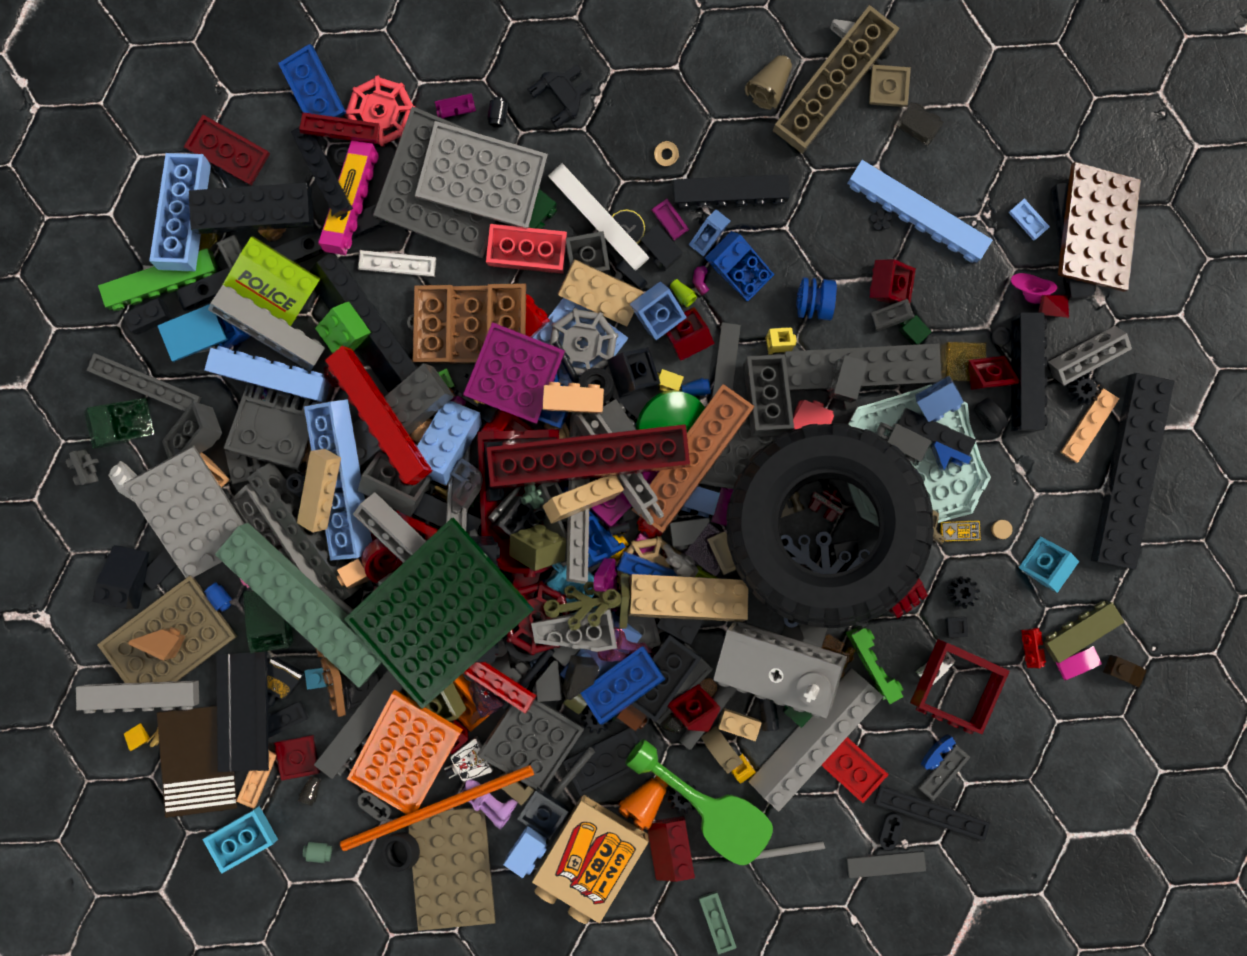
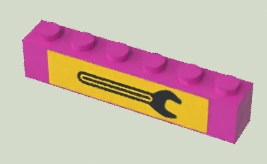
[319,141,379,255]

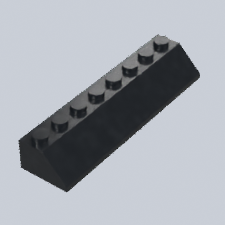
[309,253,418,393]

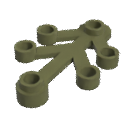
[544,582,621,630]

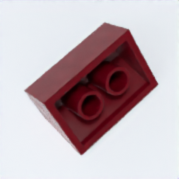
[648,816,695,882]

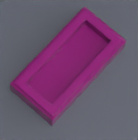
[652,199,689,241]

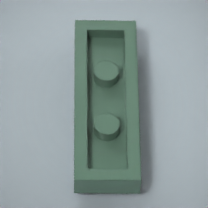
[699,891,737,955]

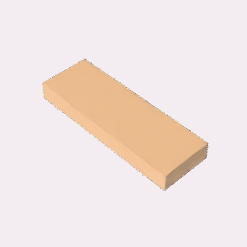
[236,751,277,809]

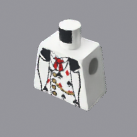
[444,736,494,781]

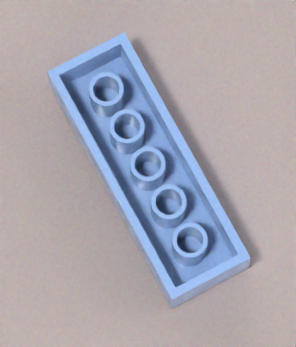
[149,153,211,271]
[205,346,331,403]

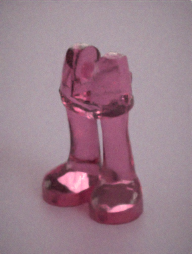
[598,627,654,662]

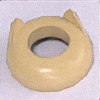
[654,141,679,166]

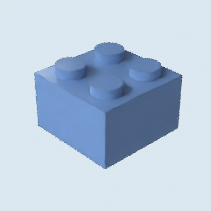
[630,282,687,340]
[915,376,964,422]

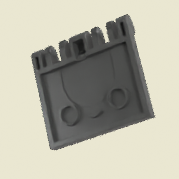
[224,383,322,470]

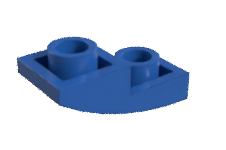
[921,734,956,770]

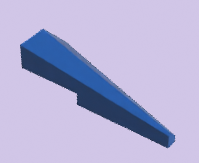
[558,482,625,568]

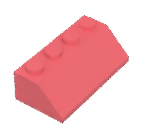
[486,224,567,274]

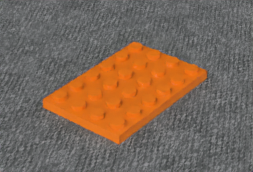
[347,690,463,814]

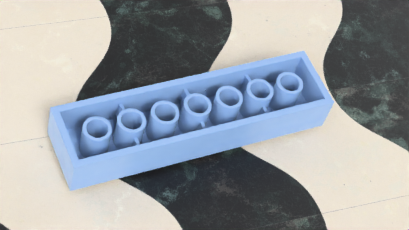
[304,399,372,560]

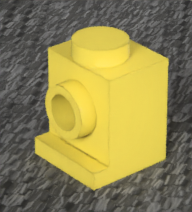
[765,328,797,355]
[657,369,683,392]

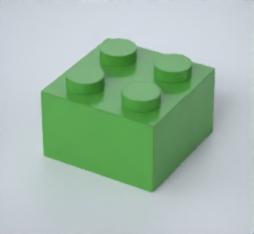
[315,301,371,353]

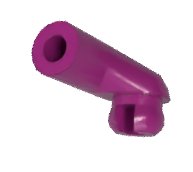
[692,266,709,295]

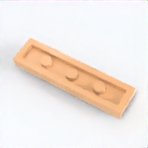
[1060,388,1119,463]

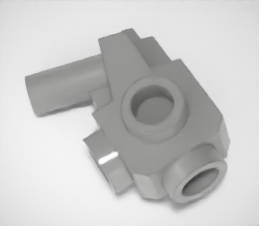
[663,544,698,577]

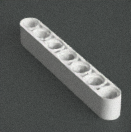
[548,163,649,271]

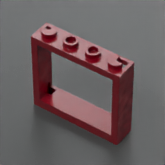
[910,639,1010,735]

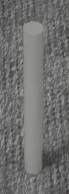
[755,841,825,860]

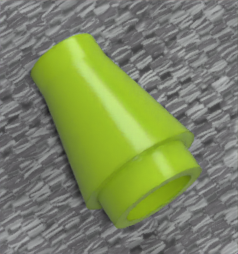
[669,279,697,307]

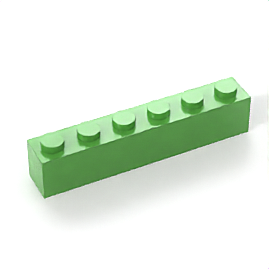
[98,248,219,311]

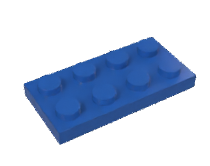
[278,44,346,118]
[580,646,665,725]

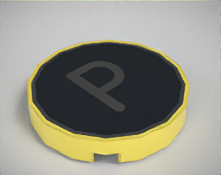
[612,210,645,244]

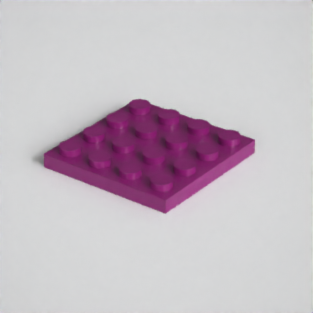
[463,322,565,424]

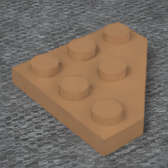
[316,649,346,717]

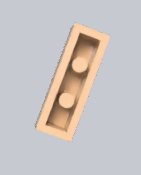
[543,382,604,414]

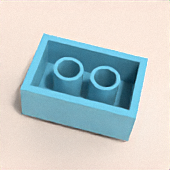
[202,806,278,874]

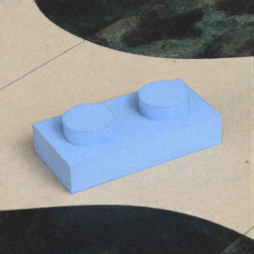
[1008,198,1050,241]

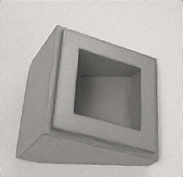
[830,19,855,39]

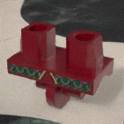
[808,488,844,522]

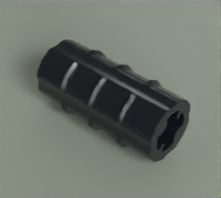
[758,698,779,731]

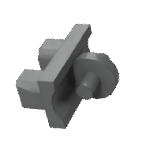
[65,449,99,485]

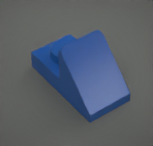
[931,441,972,471]

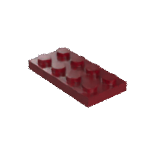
[184,114,270,186]

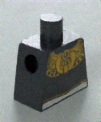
[267,656,305,706]

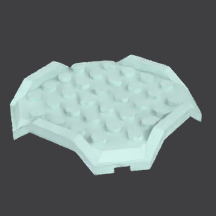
[848,385,991,527]

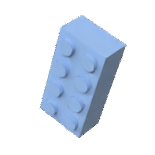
[417,401,482,485]

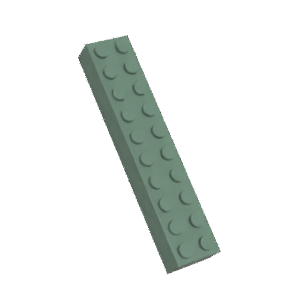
[215,523,382,687]

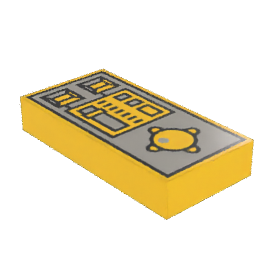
[940,521,981,541]

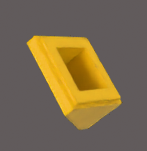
[124,723,150,751]
[731,754,756,784]

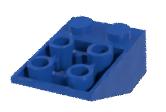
[705,231,774,302]

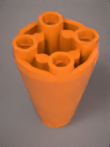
[618,776,668,831]

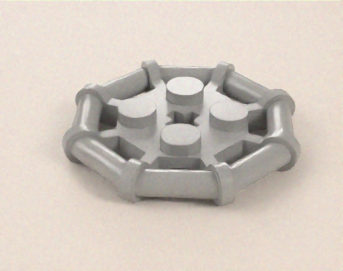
[549,308,618,376]

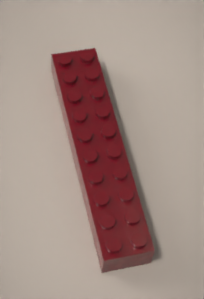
[487,424,691,489]

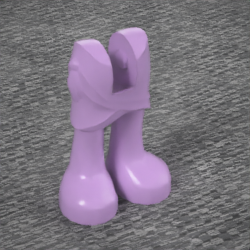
[461,779,518,829]

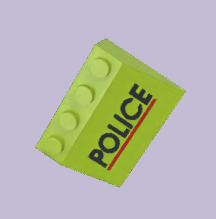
[223,236,320,326]

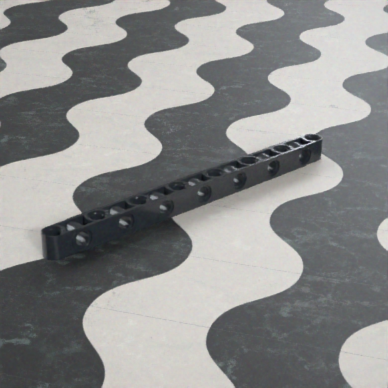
[176,204,391,311]

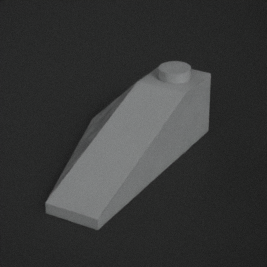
[531,608,617,652]

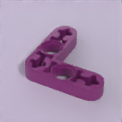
[594,558,618,612]

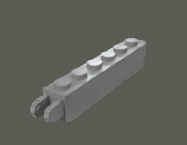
[572,412,664,525]

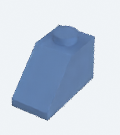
[689,210,730,256]

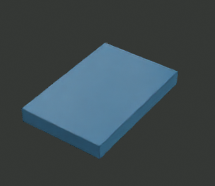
[158,304,227,362]

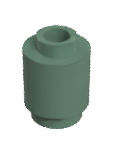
[303,842,332,863]

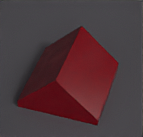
[968,356,1019,390]
[668,684,720,732]

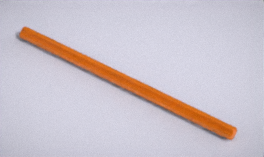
[340,765,534,851]

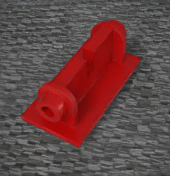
[1021,628,1046,669]

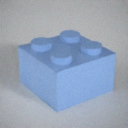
[503,826,548,878]

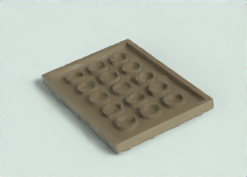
[97,575,238,683]
[409,807,496,931]

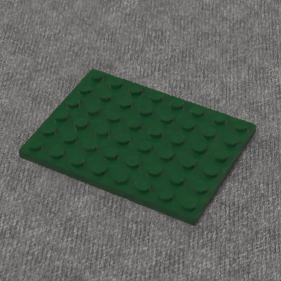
[344,517,534,709]

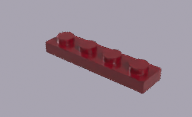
[299,112,380,144]

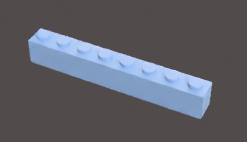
[847,160,993,263]

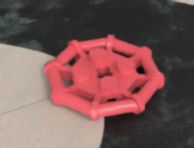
[344,75,415,147]

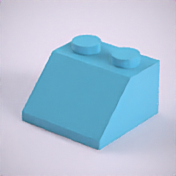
[1019,536,1079,593]

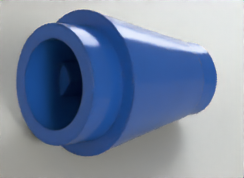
[682,378,711,396]

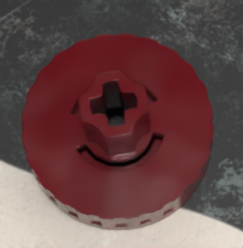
[361,539,403,583]

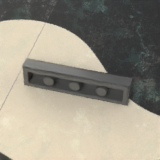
[679,686,737,750]

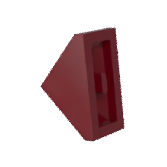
[1039,295,1069,318]

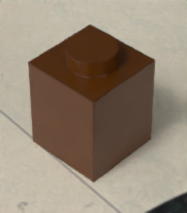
[617,705,648,731]

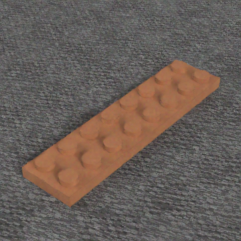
[632,384,755,533]

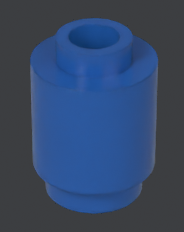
[204,582,232,612]

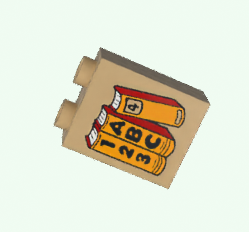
[532,795,649,924]

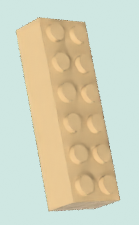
[628,574,748,622]

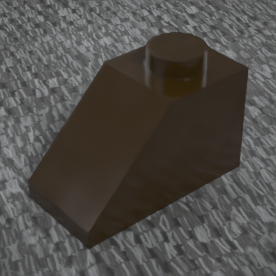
[1103,655,1147,688]

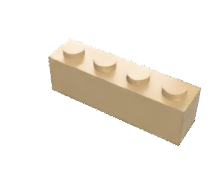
[297,449,341,532]
[543,475,624,524]

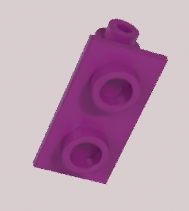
[435,93,476,119]

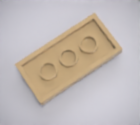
[558,259,644,326]

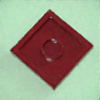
[274,735,320,781]

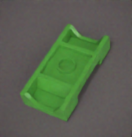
[846,625,903,704]

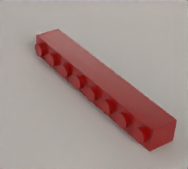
[325,346,433,485]

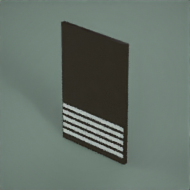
[157,705,237,818]

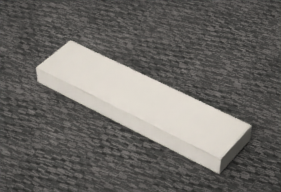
[358,250,436,277]

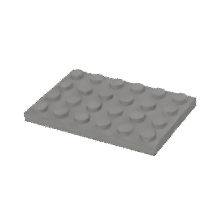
[415,121,548,229]
[123,445,244,578]

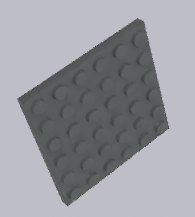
[373,106,496,259]

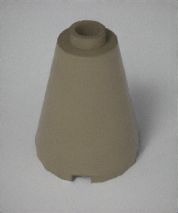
[744,55,792,110]

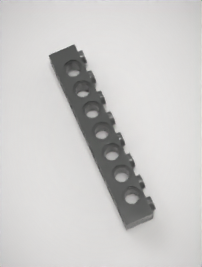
[247,463,364,601]

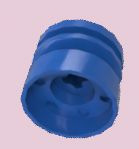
[796,277,837,321]

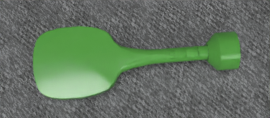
[625,739,773,865]

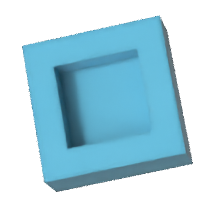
[305,667,328,690]

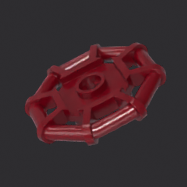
[506,581,570,656]

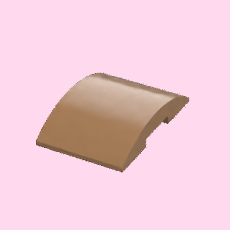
[413,284,526,364]

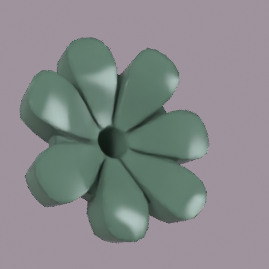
[521,485,544,509]

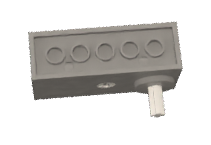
[713,621,847,718]

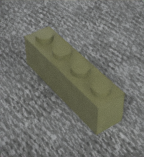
[1043,601,1125,663]

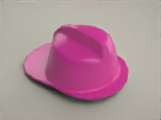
[1011,273,1057,304]

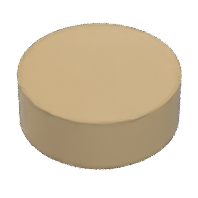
[992,520,1012,539]

